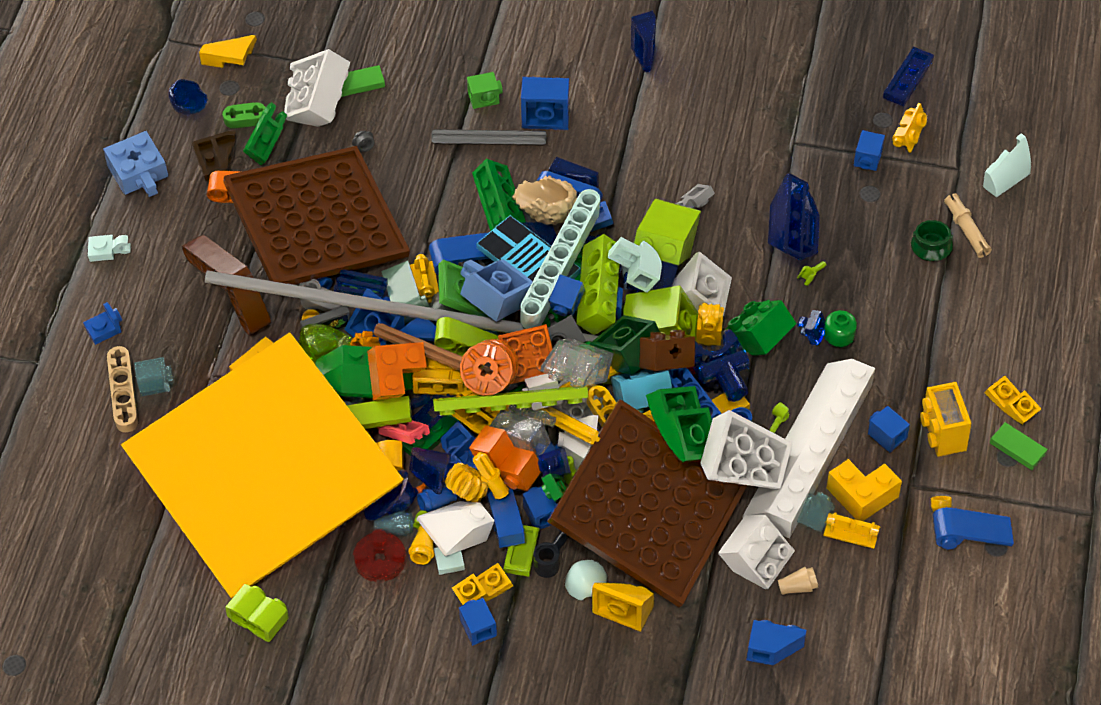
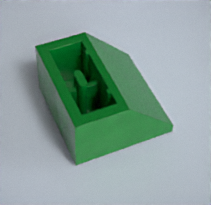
[722,300,797,355]

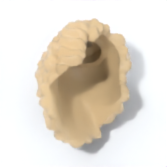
[512,176,577,225]

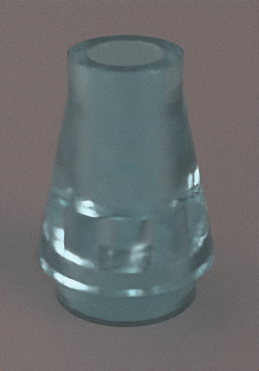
[374,510,413,536]

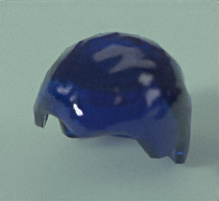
[168,79,208,115]

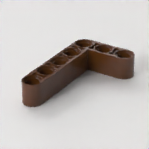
[182,234,271,335]

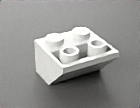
[718,515,795,589]

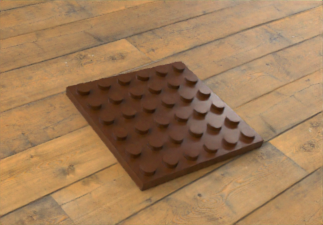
[223,146,410,285]
[547,399,747,608]

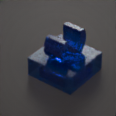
[797,310,825,345]
[538,448,571,477]

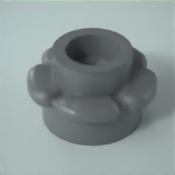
[352,131,374,152]

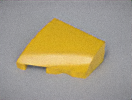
[199,35,257,68]

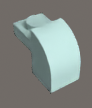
[608,237,662,293]

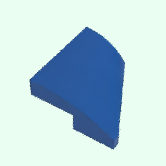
[440,421,479,471]

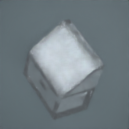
[540,338,614,388]

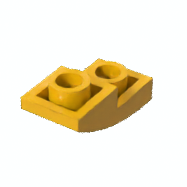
[984,376,1041,425]
[452,563,513,605]

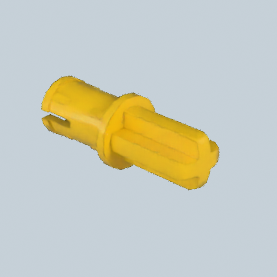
[473,452,509,499]

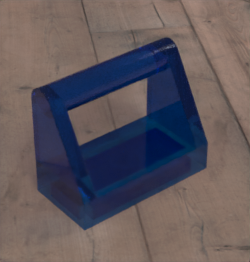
[631,11,656,72]

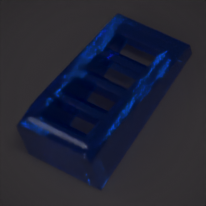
[548,157,599,188]

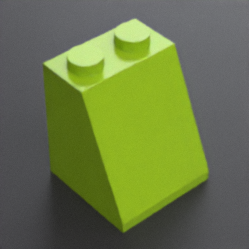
[634,199,701,265]
[622,285,698,345]

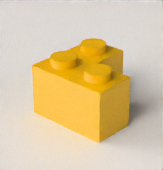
[826,459,902,521]

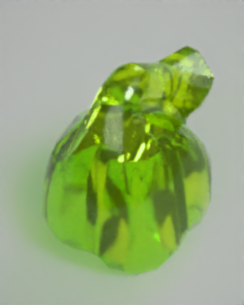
[298,324,351,364]

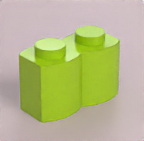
[225,584,288,642]

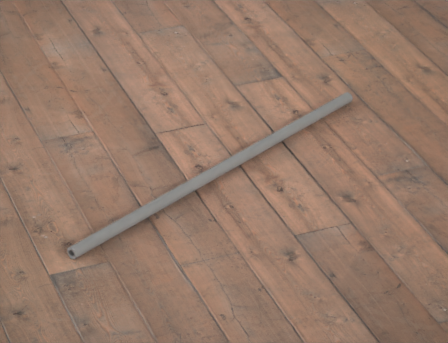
[205,270,598,343]

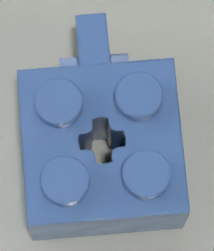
[103,131,168,197]
[460,259,533,322]

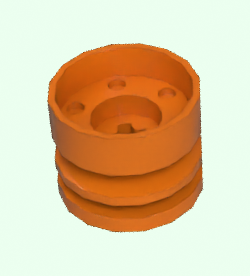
[460,339,519,396]

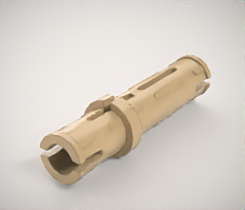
[944,193,992,258]

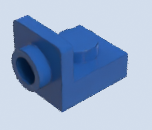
[83,302,122,345]

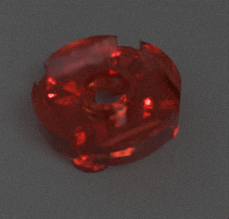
[353,529,406,582]

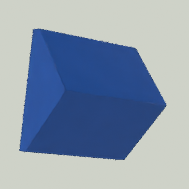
[344,289,405,345]

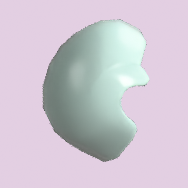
[565,560,607,601]

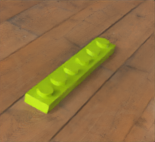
[433,386,588,415]

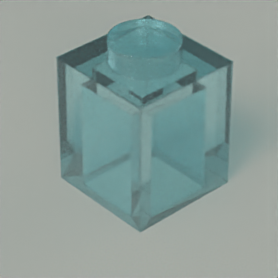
[134,357,173,396]

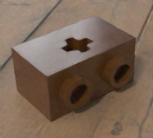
[640,330,695,371]

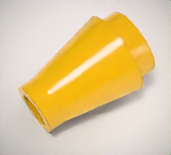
[408,526,434,565]

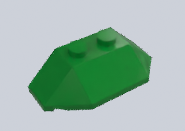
[315,345,413,398]

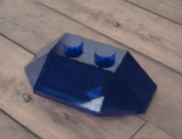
[768,173,820,261]

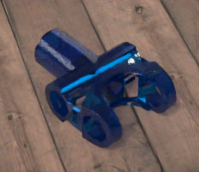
[694,329,750,402]

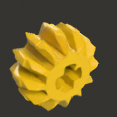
[444,463,489,502]

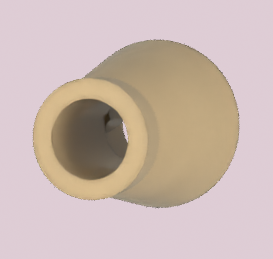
[777,567,818,595]

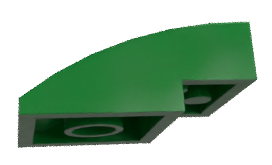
[646,386,712,462]

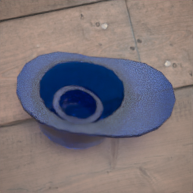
[364,469,418,521]

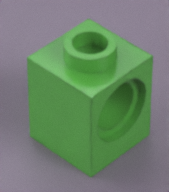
[467,72,503,109]

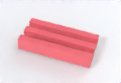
[377,420,430,444]

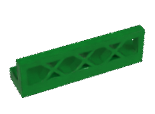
[472,159,528,231]

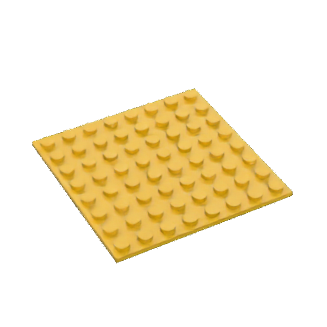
[121,332,404,599]

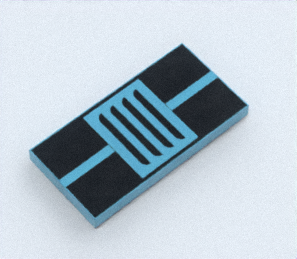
[476,215,581,281]

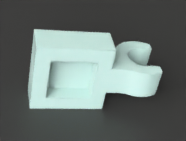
[88,235,131,262]

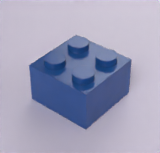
[521,77,570,130]

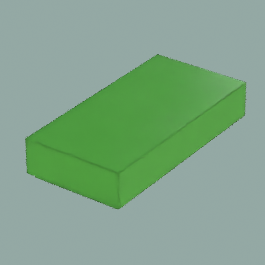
[341,65,385,97]
[990,422,1048,470]

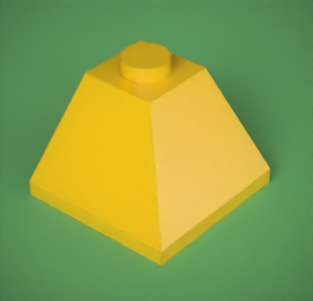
[592,583,654,632]

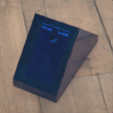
[409,447,451,495]

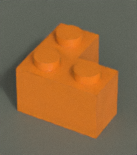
[367,342,427,401]
[469,425,544,491]

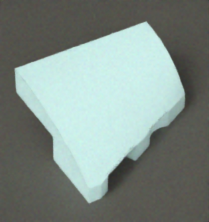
[983,133,1031,198]

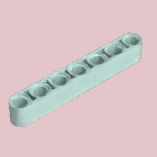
[520,189,600,329]

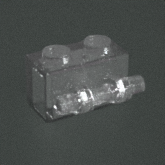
[490,404,556,459]

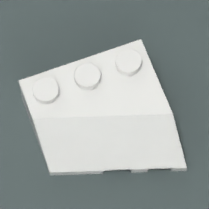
[284,49,350,127]
[701,410,792,489]

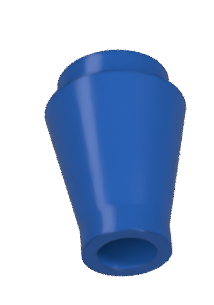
[417,487,457,512]

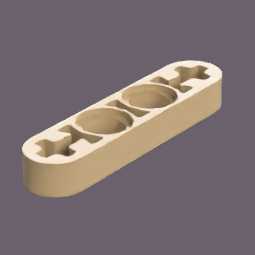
[107,346,138,432]

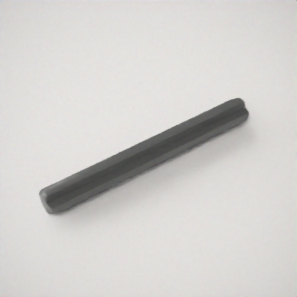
[431,129,547,145]

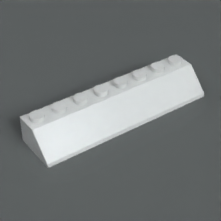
[743,359,875,538]

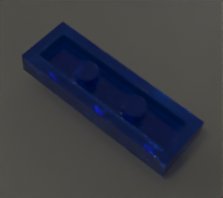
[883,47,934,107]

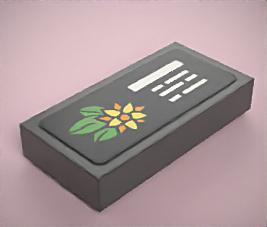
[300,306,350,342]

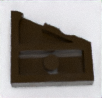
[192,129,237,182]

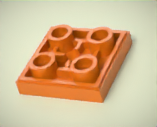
[497,324,558,385]

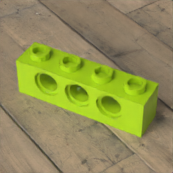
[576,234,620,335]

